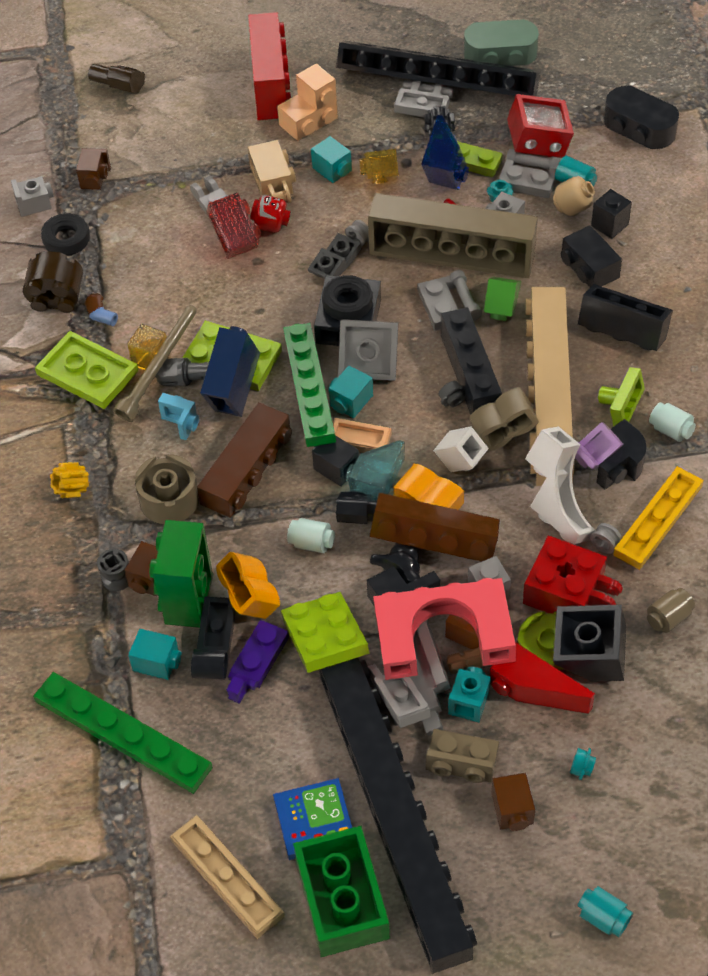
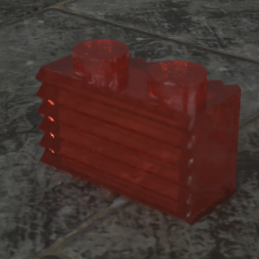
[206,192,261,259]

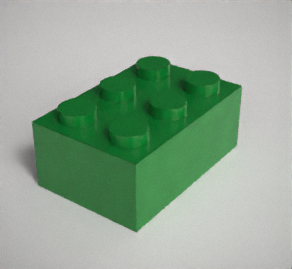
[149,520,213,628]
[293,826,390,958]

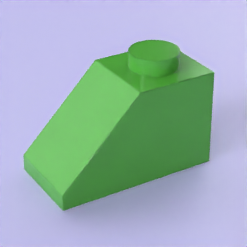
[484,277,521,321]

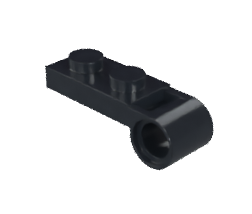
[191,596,236,680]

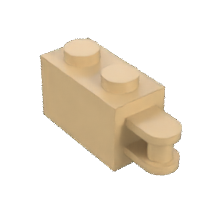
[248,140,296,203]

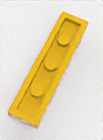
[613,466,704,570]

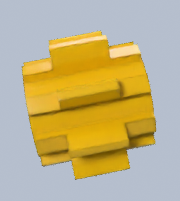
[50,462,89,498]

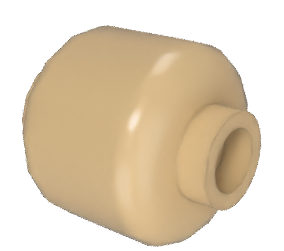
[553,176,595,216]

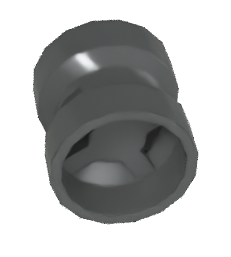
[97,549,129,591]

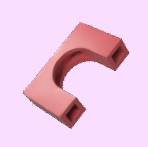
[373,578,516,680]

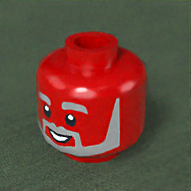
[250,195,291,233]

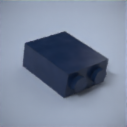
[200,326,260,417]

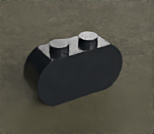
[604,86,679,149]

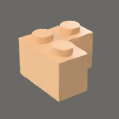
[277,63,338,141]

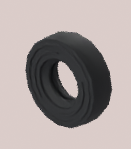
[41,213,90,256]
[322,275,373,320]

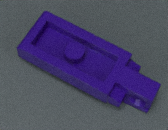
[226,620,289,704]

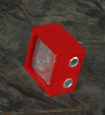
[507,94,574,158]

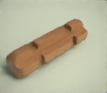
[447,647,483,674]

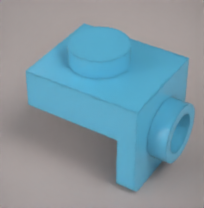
[158,393,199,440]

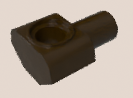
[88,63,145,93]

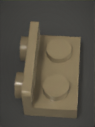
[426,729,499,783]

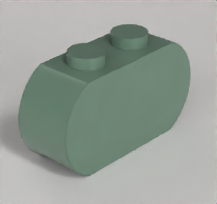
[464,19,539,66]

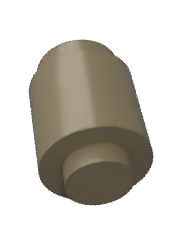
[647,588,695,633]

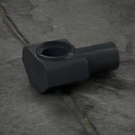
[336,491,377,524]

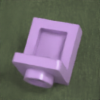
[575,422,624,469]

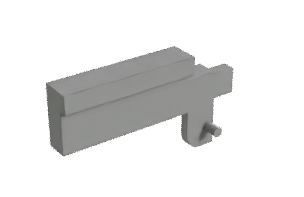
[392,619,452,736]

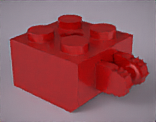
[523,535,623,614]

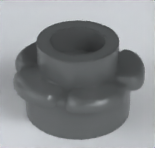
[438,381,465,407]

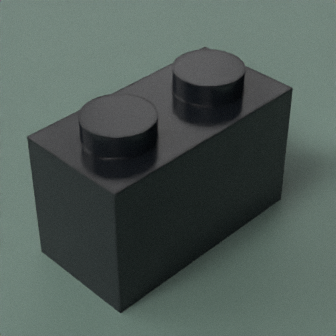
[561,225,622,288]

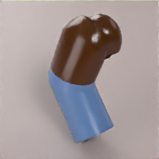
[85,293,118,326]

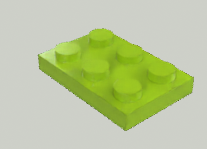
[182,320,282,392]
[35,331,139,409]
[281,592,370,673]

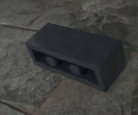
[577,284,673,351]

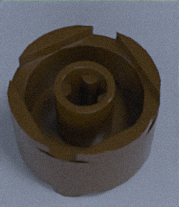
[23,251,83,313]

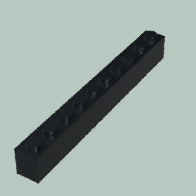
[319,657,477,974]

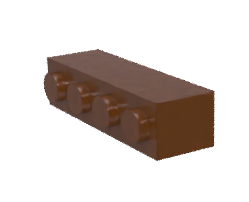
[197,402,292,518]
[369,493,500,562]

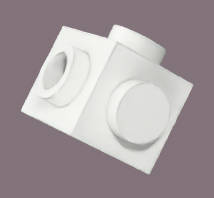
[433,426,489,472]

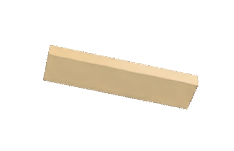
[170,815,285,939]

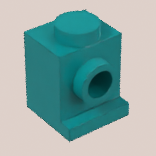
[448,667,491,723]

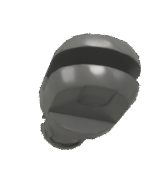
[155,358,209,387]

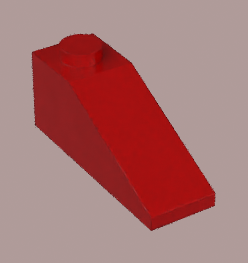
[490,642,595,714]

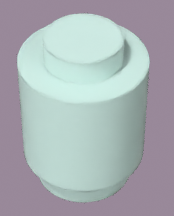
[649,402,696,442]
[287,518,335,553]

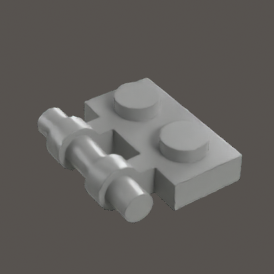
[394,80,454,117]

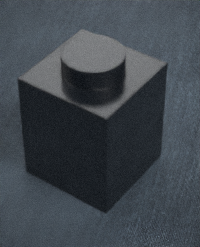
[591,189,632,239]
[312,435,360,486]

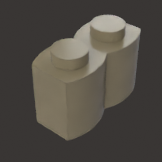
[469,387,539,452]

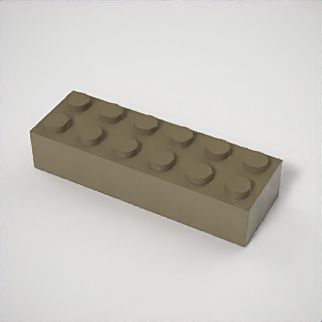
[368,193,538,278]

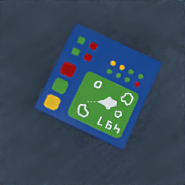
[273,778,352,860]

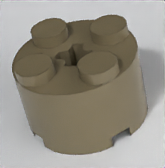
[135,454,199,524]

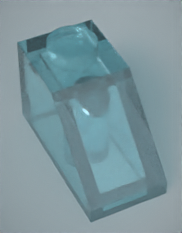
[346,440,405,501]

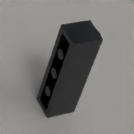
[441,307,502,415]

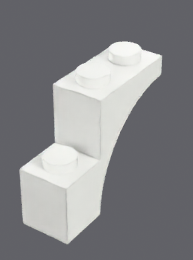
[525,426,596,544]

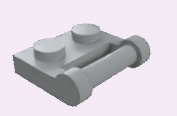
[499,148,561,198]
[417,270,482,331]

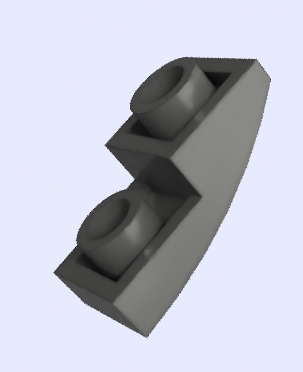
[308,233,362,279]

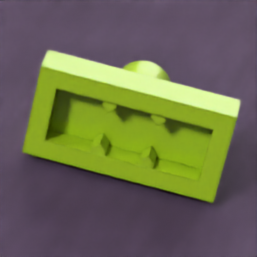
[598,367,645,426]

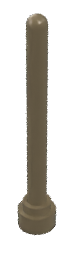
[113,305,197,422]

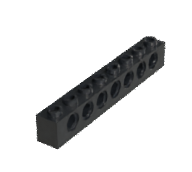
[336,41,541,96]

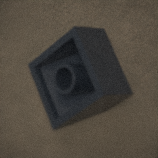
[553,605,626,681]

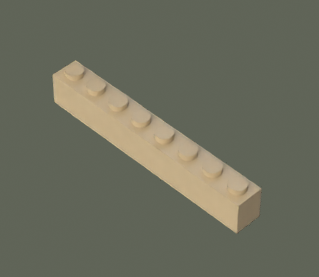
[525,287,574,486]

